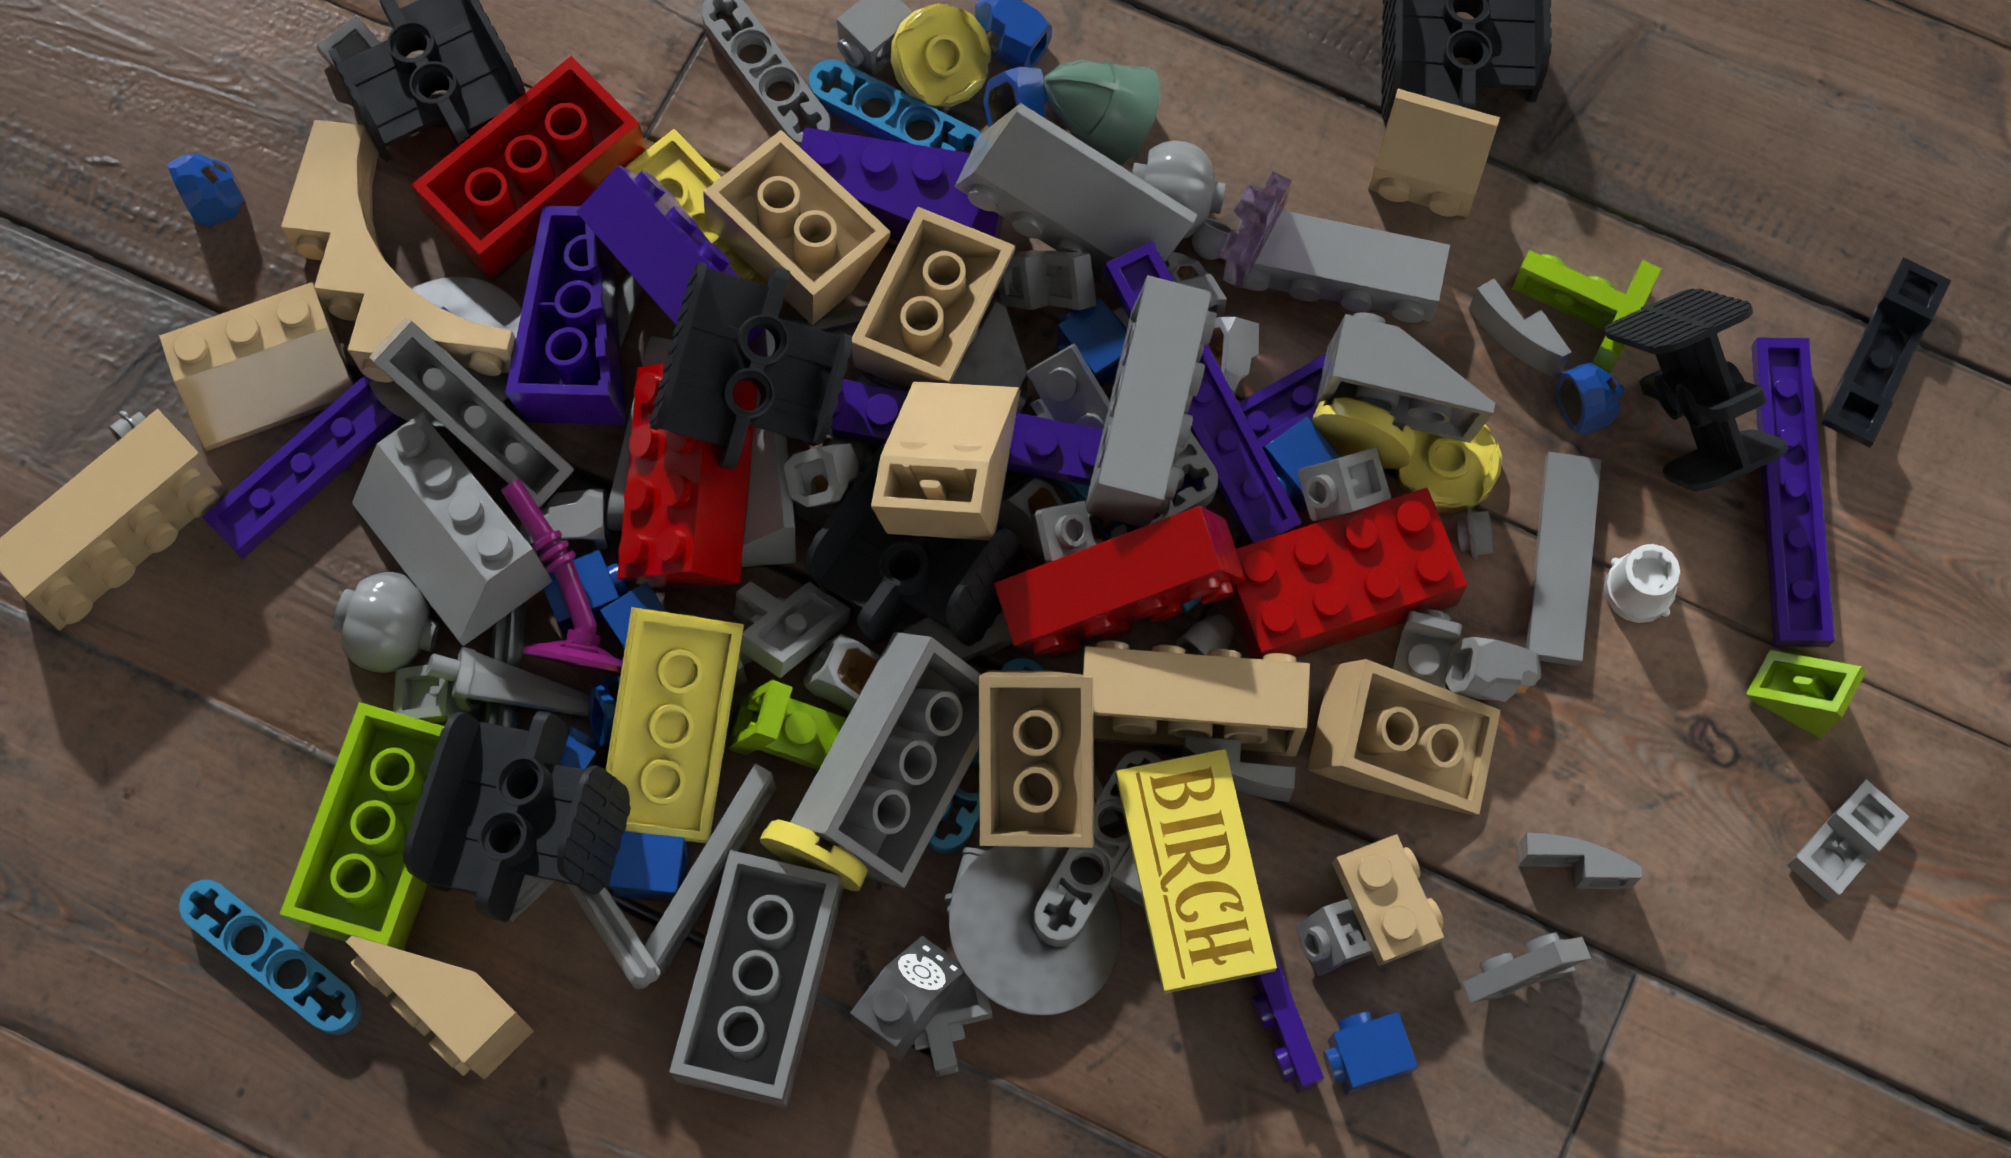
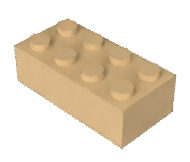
[0,409,228,631]
[1082,641,1310,757]

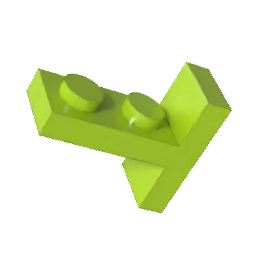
[1512,250,1662,374]
[726,680,847,770]

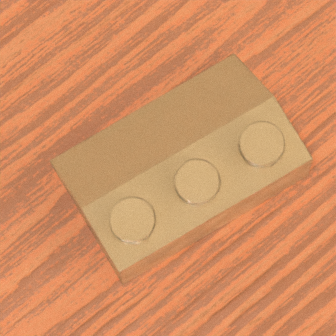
[703,130,891,325]
[851,207,1015,387]
[159,282,354,451]
[979,670,1094,848]

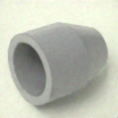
[1176,614,1235,655]

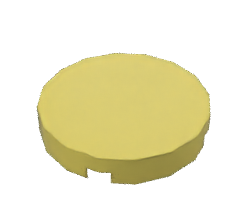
[891,3,991,108]
[1312,397,1418,469]
[1394,424,1502,514]
[760,819,868,891]

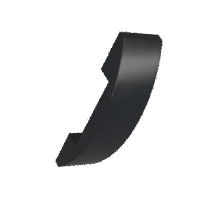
[1821,257,1951,448]

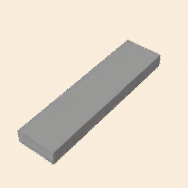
[1526,452,1602,666]
[644,763,777,976]

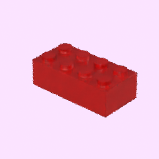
[412,56,646,281]
[617,363,757,590]
[1228,487,1467,660]
[994,506,1247,659]

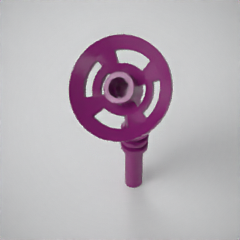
[501,478,623,675]

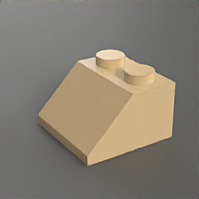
[1368,89,1500,218]

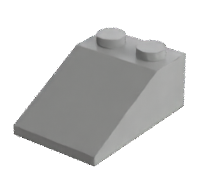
[1315,312,1495,443]

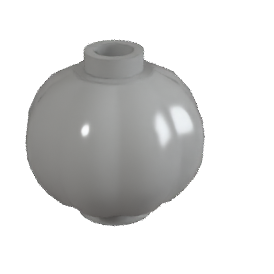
[1132,140,1225,239]
[333,572,440,673]

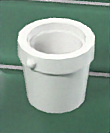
[1604,544,1680,623]

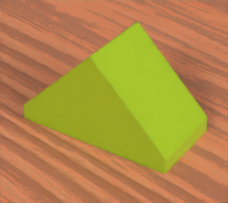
[1746,650,1866,739]

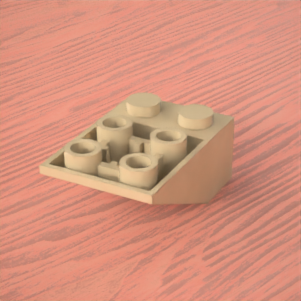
[871,382,1020,541]
[345,936,534,1080]

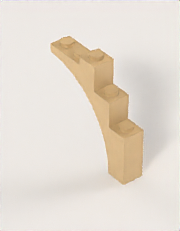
[281,120,516,383]

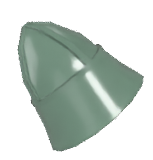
[1043,59,1160,165]

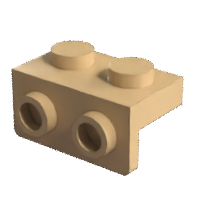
[1332,834,1444,966]

